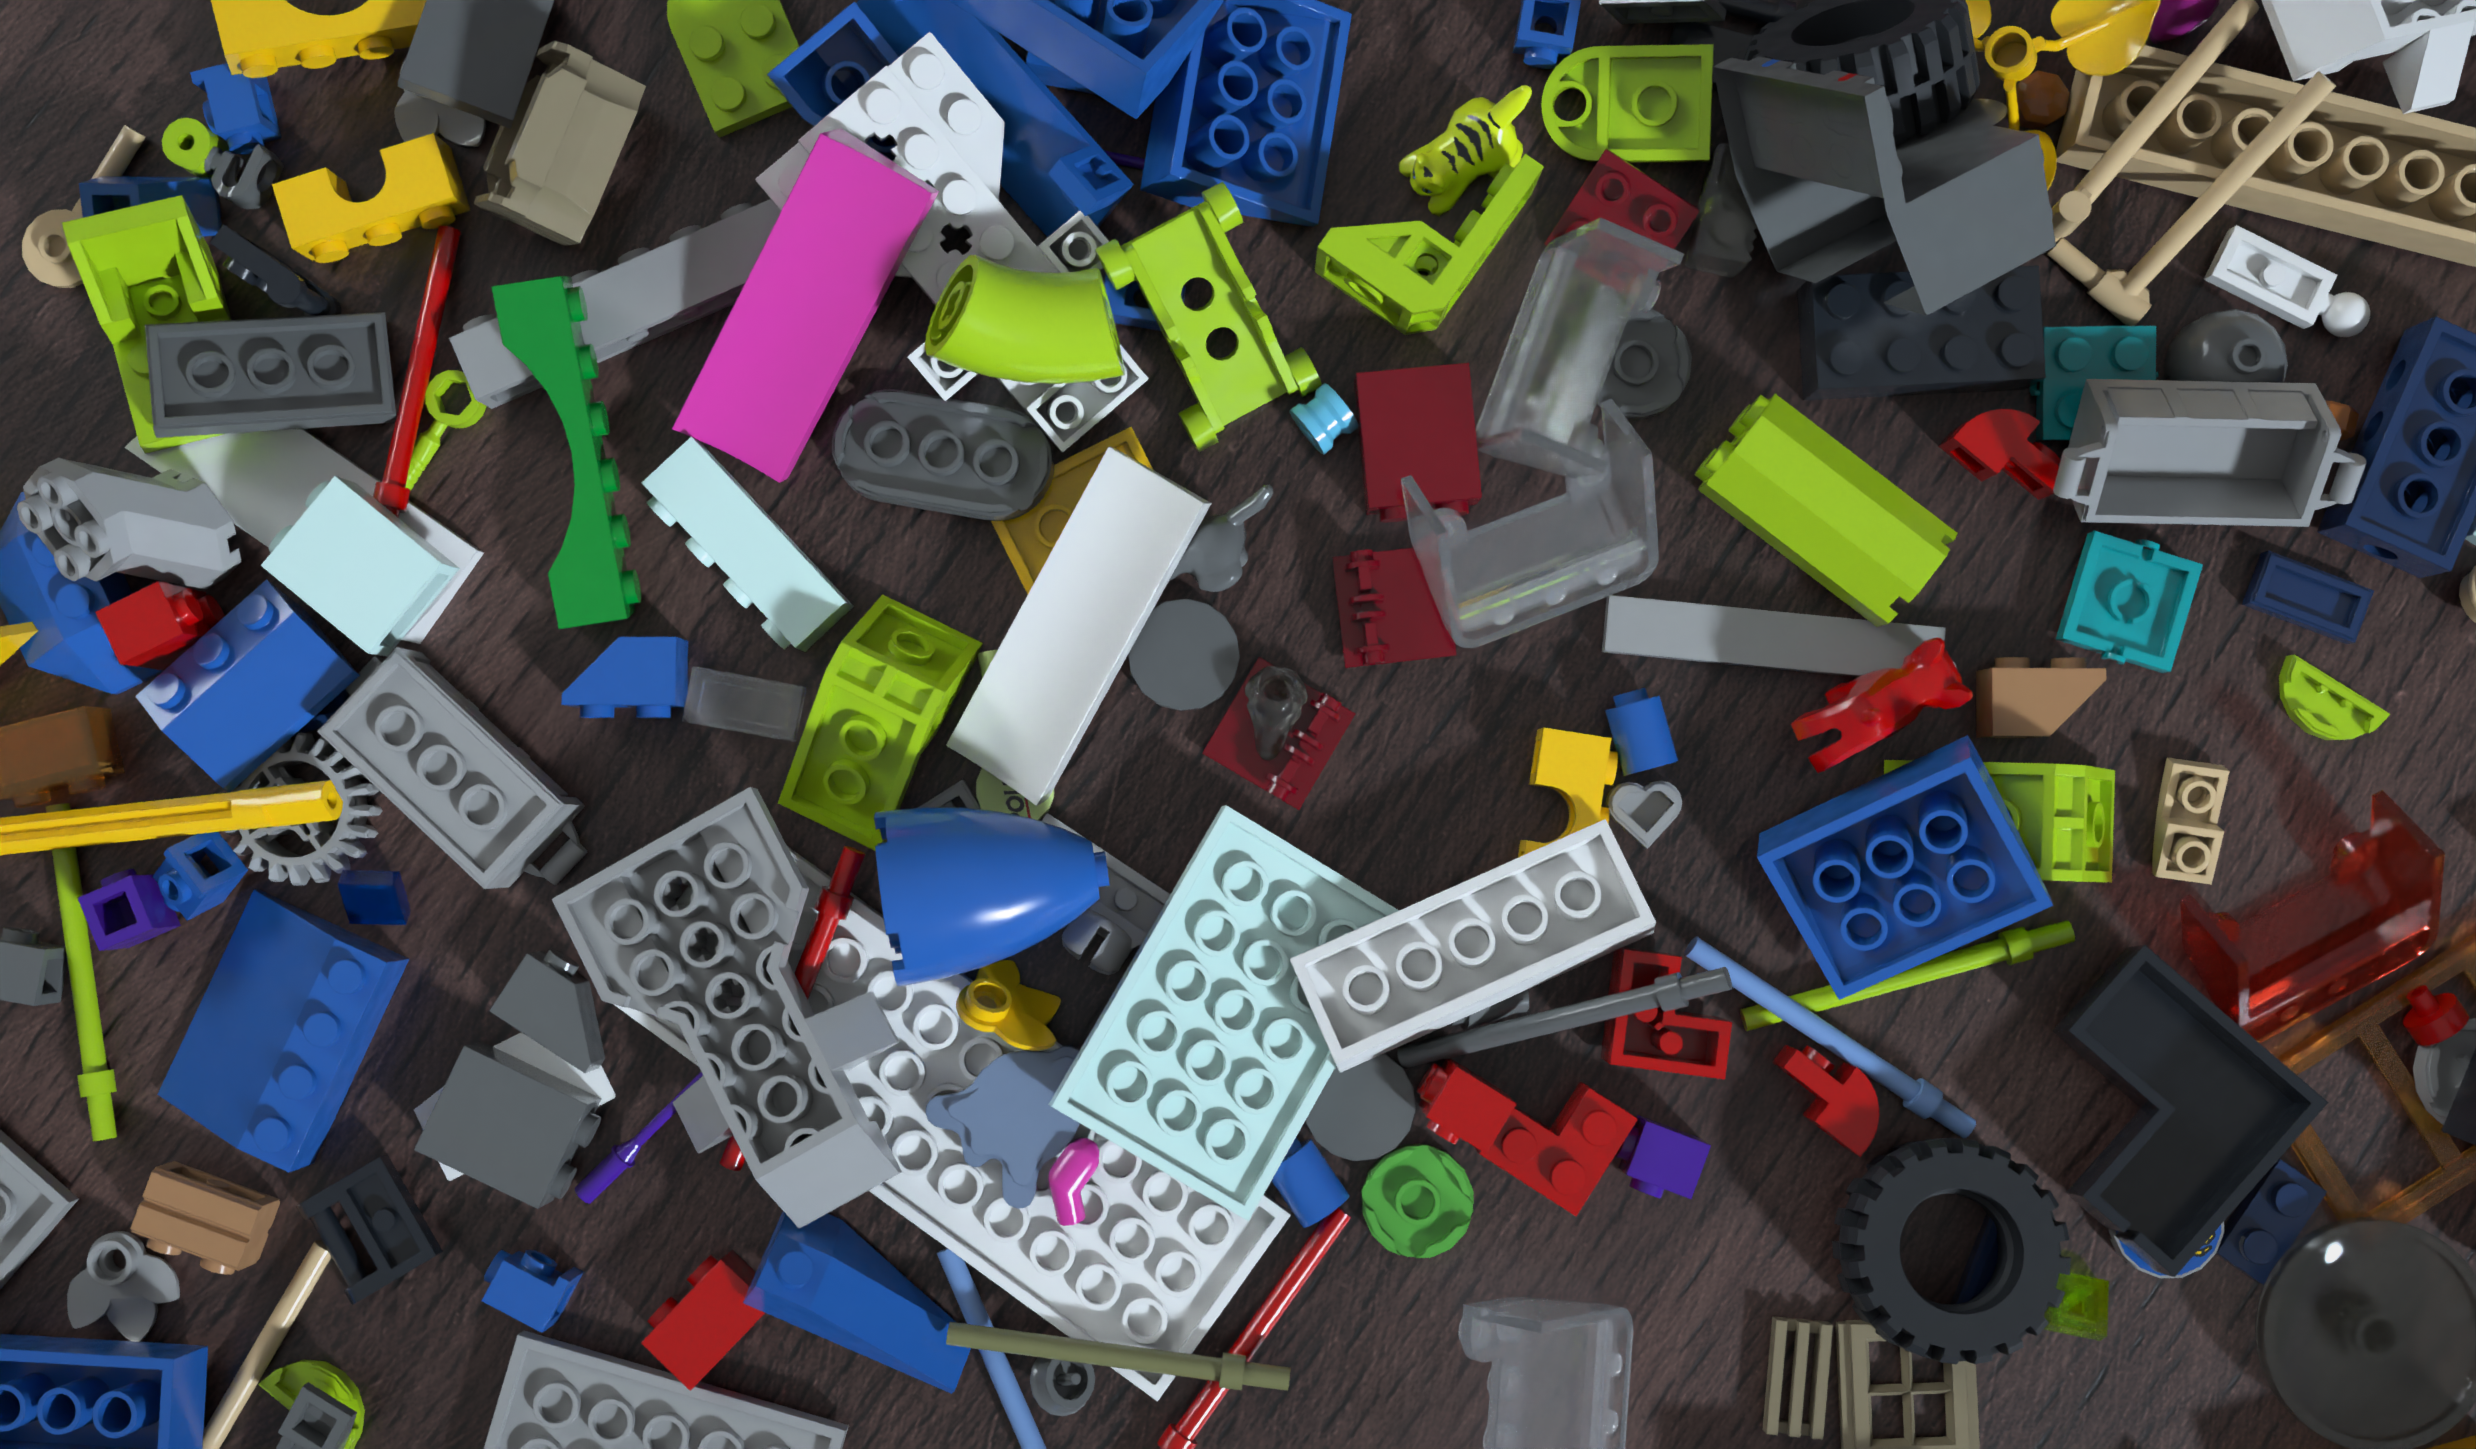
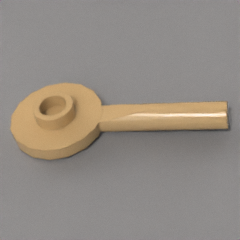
[22,125,145,288]

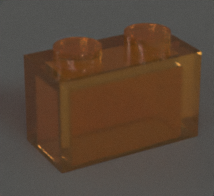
[0,706,125,808]

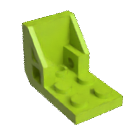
[1314,154,1544,335]
[62,195,231,454]
[778,594,983,851]
[1884,760,2115,882]

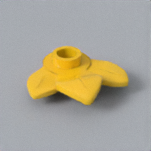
[956,960,1061,1051]

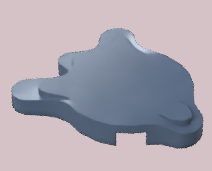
[926,1046,1080,1209]

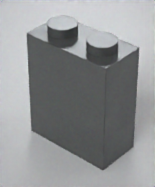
[414,1041,601,1209]

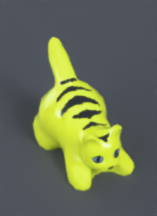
[1399,85,1532,216]

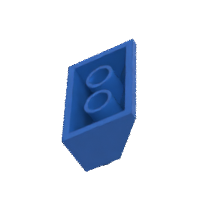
[135,579,360,792]

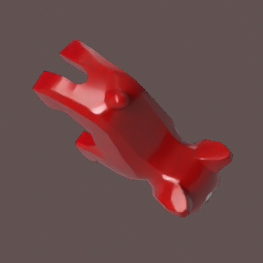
[1791,637,1973,773]

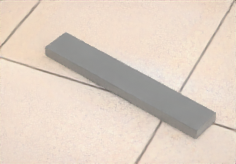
[1602,595,1945,677]

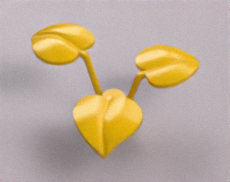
[1966,0,2161,191]

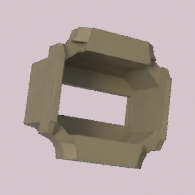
[474,40,646,246]

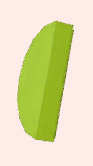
[2279,655,2390,740]
[258,1359,365,1449]

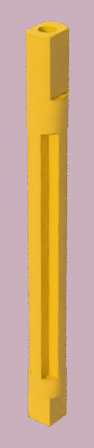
[0,780,343,856]

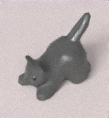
[1169,485,1273,592]

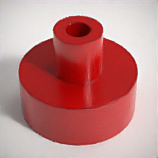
[2403,985,2469,1046]

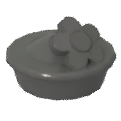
[1030,1357,1095,1417]

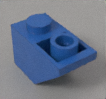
[79,176,222,236]
[561,637,688,718]

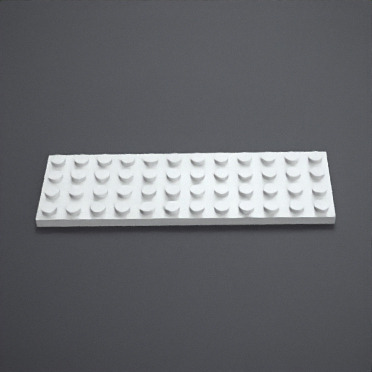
[615,846,1291,1402]

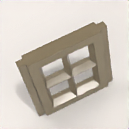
[1835,1320,1980,1449]

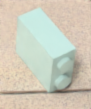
[261,476,460,657]

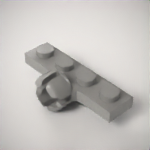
[1042,813,1170,975]

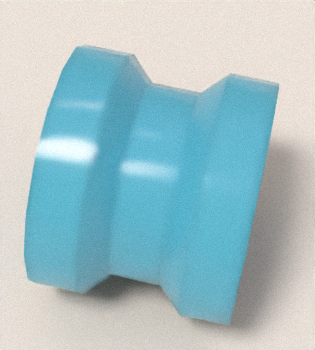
[1289,383,1359,455]

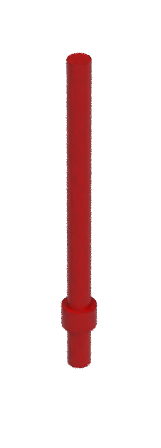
[373,226,461,518]
[720,846,866,1171]
[1157,1207,1351,1449]

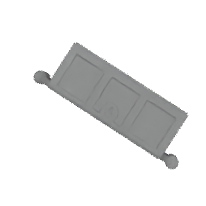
[2053,379,2367,527]
[317,647,587,889]

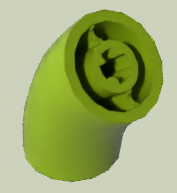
[925,255,1125,384]

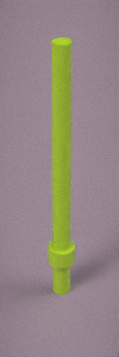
[46,803,117,1142]
[1740,920,2075,1031]

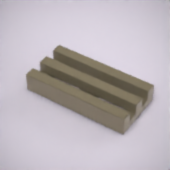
[1762,1316,1833,1440]

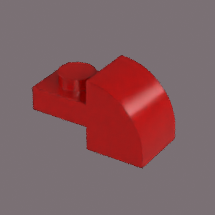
[1938,409,2061,500]
[1772,1045,1879,1157]

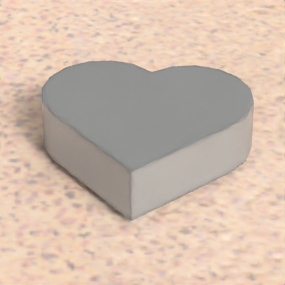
[1606,781,1682,849]

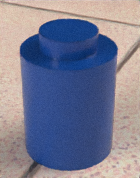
[1605,688,1678,776]
[1271,1137,1350,1228]

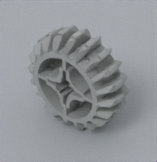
[224,733,383,886]

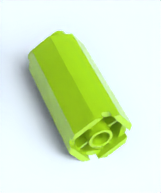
[1694,394,1958,627]

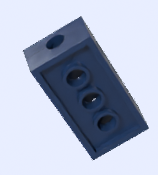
[2317,316,2476,578]

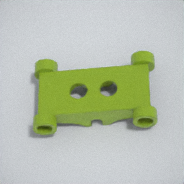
[1095,182,1322,452]

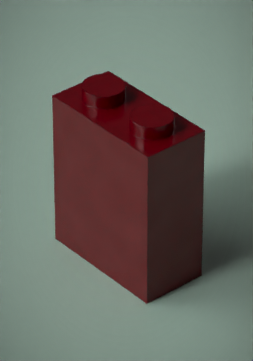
[1354,363,1482,523]

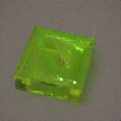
[2044,1273,2109,1341]

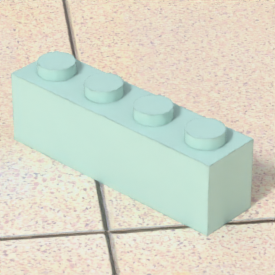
[641,436,854,652]

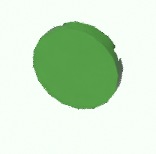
[1361,1144,1474,1258]

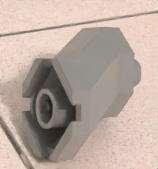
[17,458,241,589]

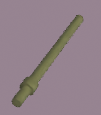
[946,1322,1291,1391]

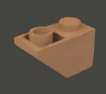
[1976,657,2106,738]

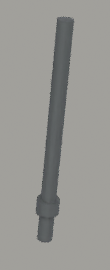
[1398,967,1732,1069]

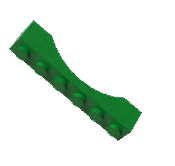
[491,276,641,629]

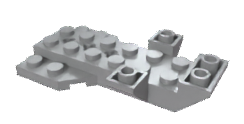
[552,787,902,1228]

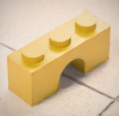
[272,133,470,263]
[1518,728,1618,858]

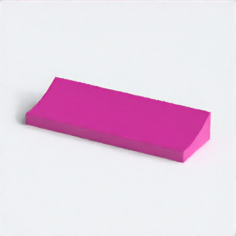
[672,129,939,483]

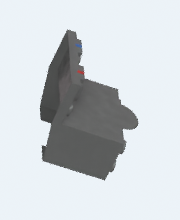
[1713,56,2056,316]

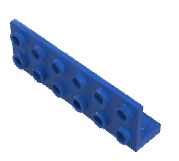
[856,0,1134,237]

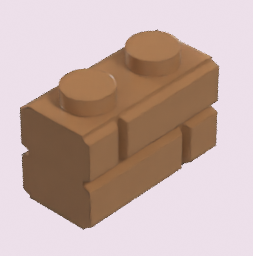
[130,1161,280,1275]

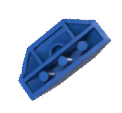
[0,492,164,695]

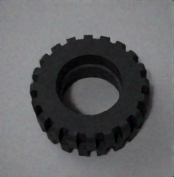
[1744,0,1980,145]
[1832,1138,2071,1364]

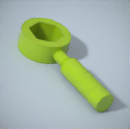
[405,370,487,492]

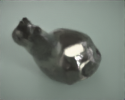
[1245,666,1308,761]

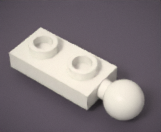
[2204,225,2370,337]

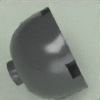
[2164,309,2288,383]

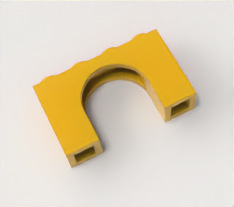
[211,0,426,78]

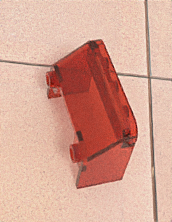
[2180,790,2445,1043]

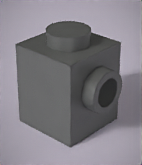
[0,927,68,1006]

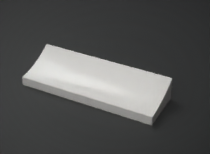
[125,428,484,644]
[946,447,1212,806]
[1290,819,1656,1073]

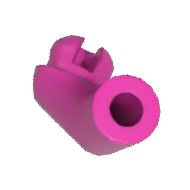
[1048,1138,1100,1226]

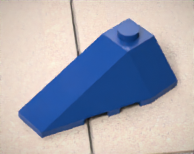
[767,2,928,184]
[743,1211,971,1394]

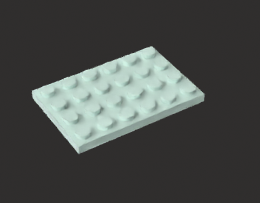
[1048,805,1399,1221]

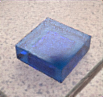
[338,870,411,925]

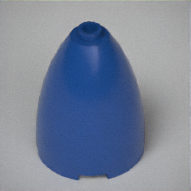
[874,808,1110,986]

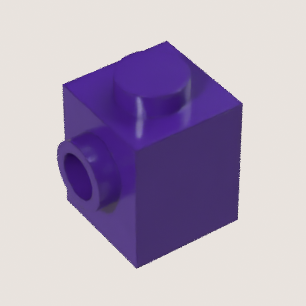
[78,869,181,951]
[1615,1115,1711,1199]

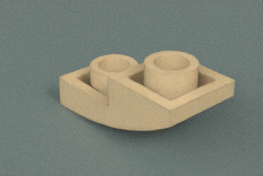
[2152,758,2230,885]

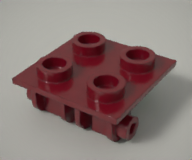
[1544,148,1700,305]
[1332,544,1457,668]
[1202,657,1356,810]

